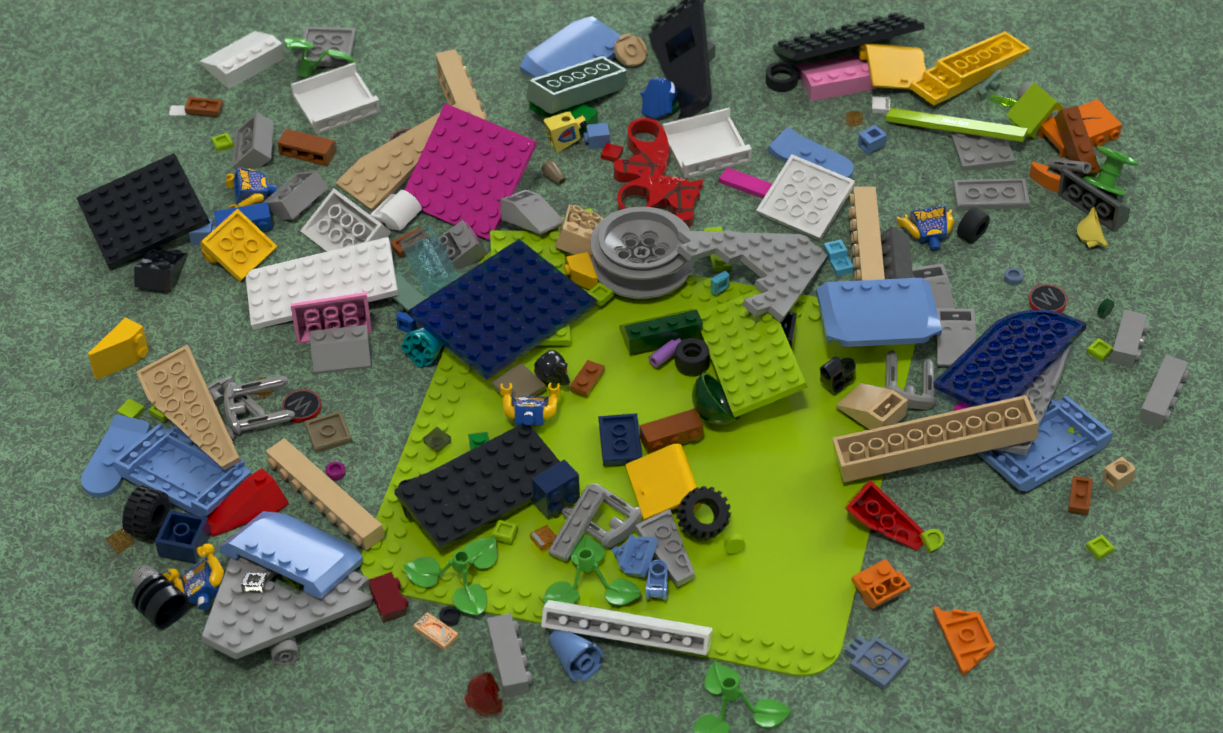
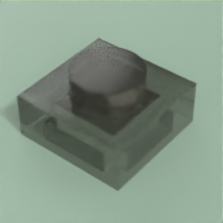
[423,427,452,453]
[241,572,267,593]

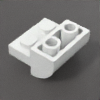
[370,190,422,230]

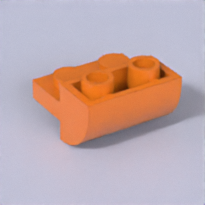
[851,559,911,609]

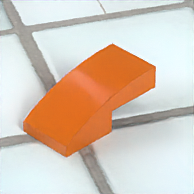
[1029,161,1061,193]

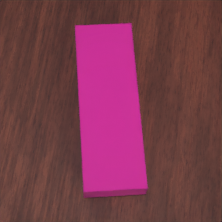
[719,167,773,199]

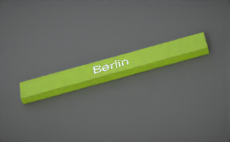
[886,108,1028,142]

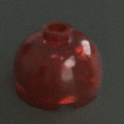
[465,671,503,716]

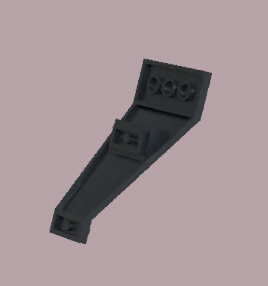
[648,0,712,120]

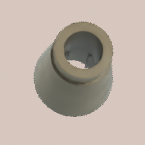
[541,160,566,186]

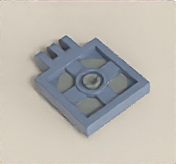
[844,636,910,690]

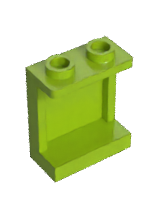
[1006,82,1064,140]

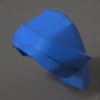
[640,78,677,118]

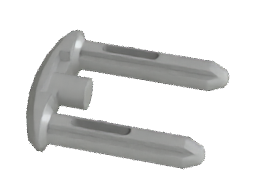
[885,350,937,410]
[224,375,295,435]
[207,377,265,440]
[562,484,642,548]

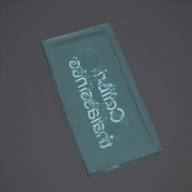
[399,224,462,300]

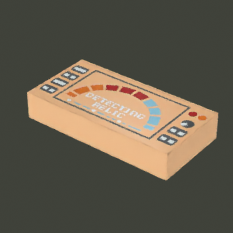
[413,612,459,651]

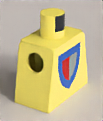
[543,112,587,153]

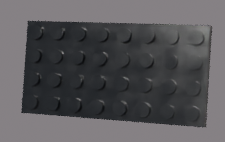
[773,12,925,61]
[394,423,560,551]

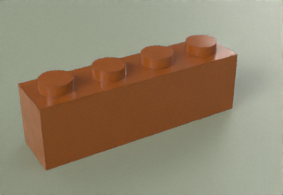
[1054,106,1101,177]

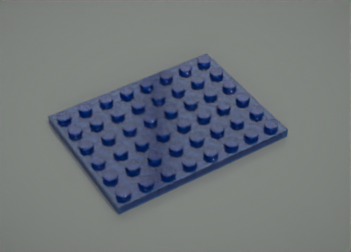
[408,239,597,380]

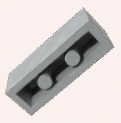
[1111,310,1149,368]

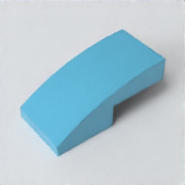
[824,240,854,276]

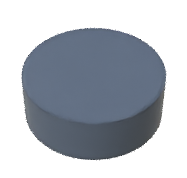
[1004,268,1023,285]

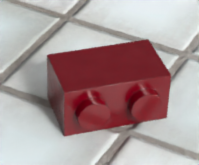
[368,572,409,623]

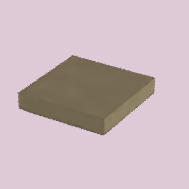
[491,363,546,397]
[304,411,353,453]

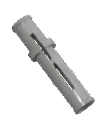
[1047,158,1091,174]

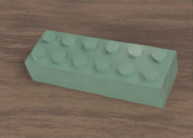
[526,56,627,114]

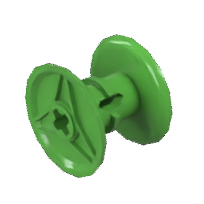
[1083,146,1139,195]

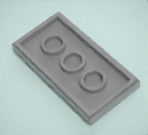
[953,178,1030,210]

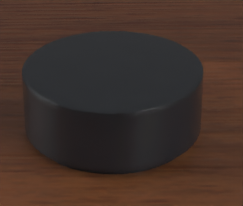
[439,606,460,627]

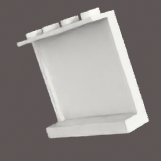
[291,62,380,134]
[663,108,752,178]

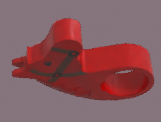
[613,118,669,182]
[617,176,704,228]

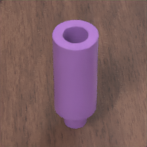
[648,338,681,368]

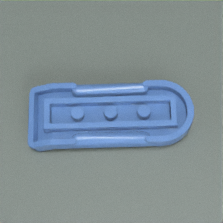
[767,127,853,179]
[81,414,151,497]

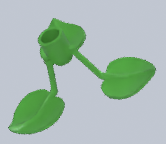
[284,37,355,78]
[542,534,641,606]
[404,537,497,616]
[693,661,791,733]

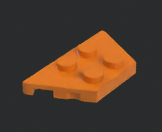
[933,606,995,676]

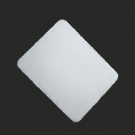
[169,106,186,115]

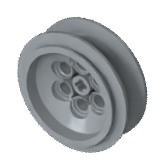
[590,207,693,299]

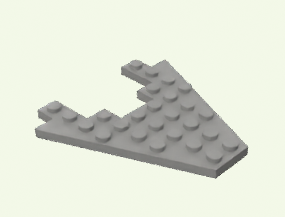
[677,230,828,322]
[202,556,373,659]

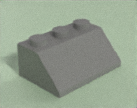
[232,112,274,169]
[262,170,328,221]
[310,325,371,374]

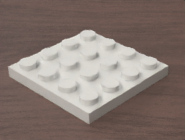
[756,154,855,241]

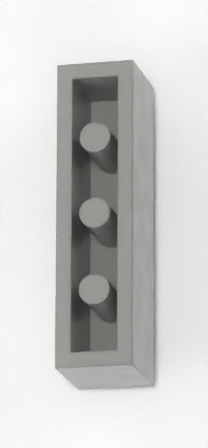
[1139,355,1190,428]
[487,613,532,698]

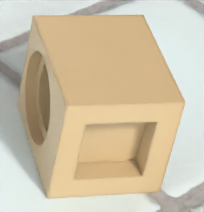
[1102,457,1136,492]

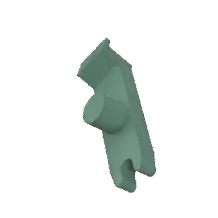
[976,70,1002,101]

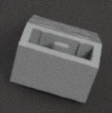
[501,189,563,235]
[420,220,488,277]
[912,263,955,309]
[935,308,976,367]

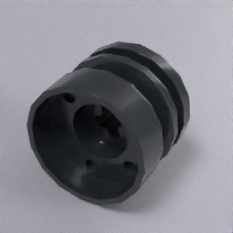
[132,573,188,629]

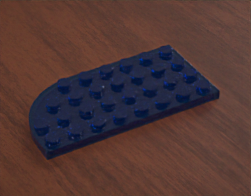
[933,310,1086,407]

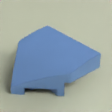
[612,534,659,578]

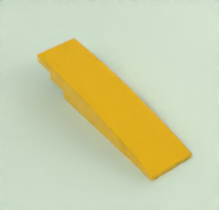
[909,31,1030,105]

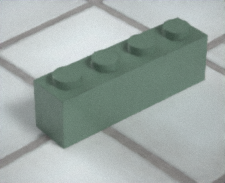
[384,272,442,329]

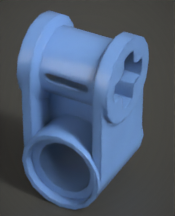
[645,560,668,600]

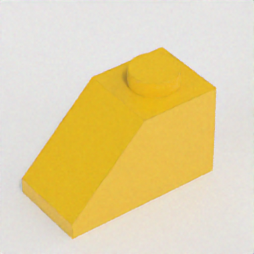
[564,252,598,289]

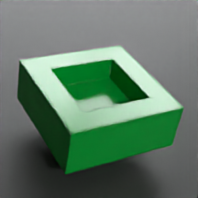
[468,432,489,450]

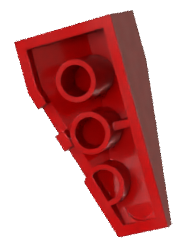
[208,468,289,537]
[845,480,925,551]

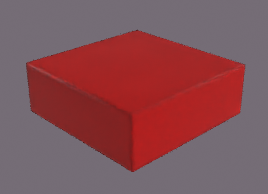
[601,143,623,162]

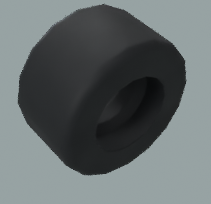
[957,207,990,243]
[675,338,709,375]

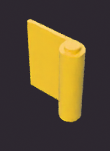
[859,43,926,90]
[625,444,702,520]

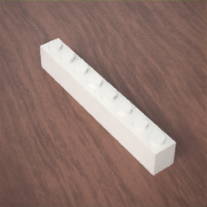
[541,600,713,655]

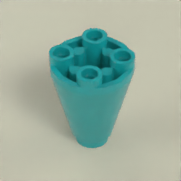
[401,321,450,367]

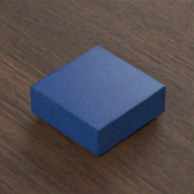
[396,311,416,333]

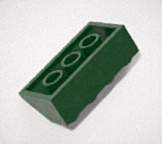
[619,309,703,355]

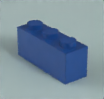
[214,202,273,231]

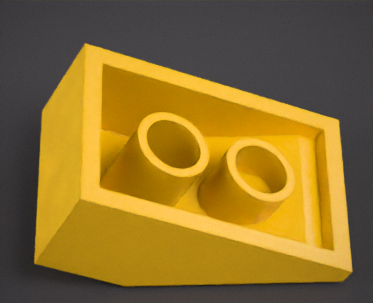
[88,317,149,380]

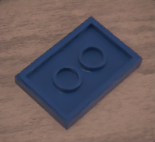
[598,413,642,466]

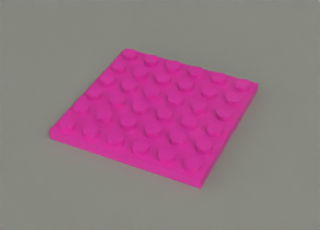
[405,103,538,241]

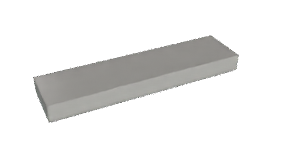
[548,485,606,562]

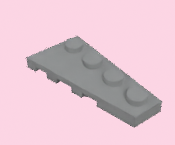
[635,509,695,587]

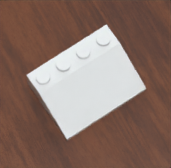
[199,31,285,89]
[301,188,391,252]

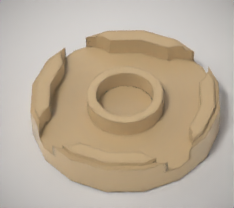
[614,33,647,67]

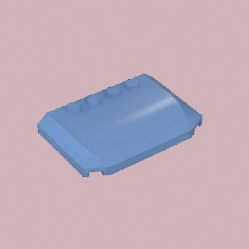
[520,17,622,79]
[816,278,942,347]
[977,396,1113,492]
[113,424,251,517]
[220,511,363,599]

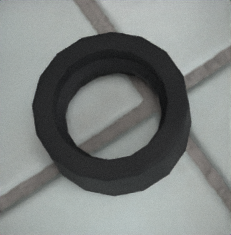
[765,61,798,92]

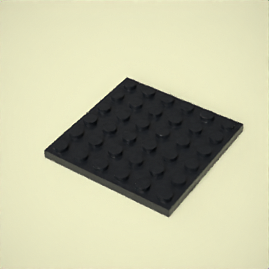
[76,153,210,269]

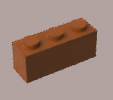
[277,129,336,167]
[640,409,703,454]

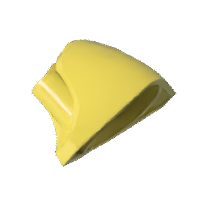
[1077,207,1109,248]

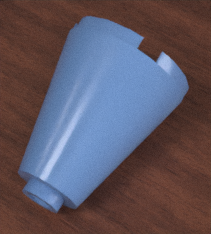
[549,629,604,682]

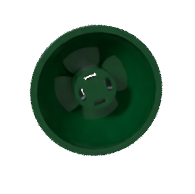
[692,372,740,425]

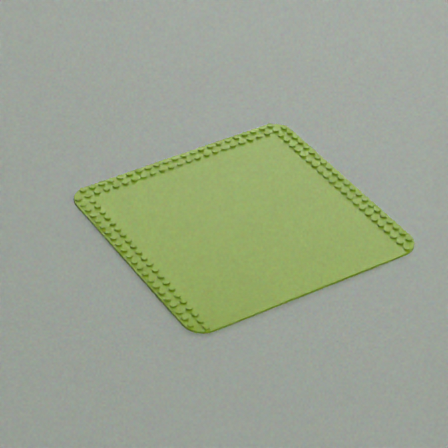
[360,252,915,677]

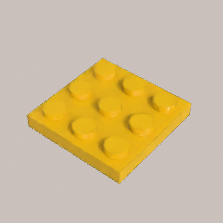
[200,208,277,282]

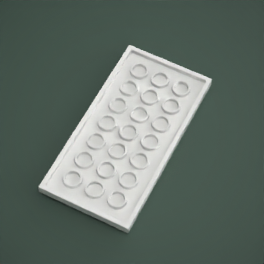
[246,237,399,329]

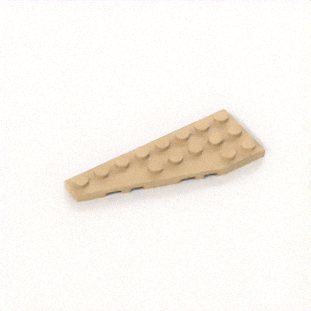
[336,102,471,212]
[136,345,241,470]

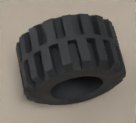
[122,485,170,540]
[676,486,731,541]

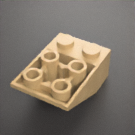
[555,204,603,258]
[836,383,908,430]

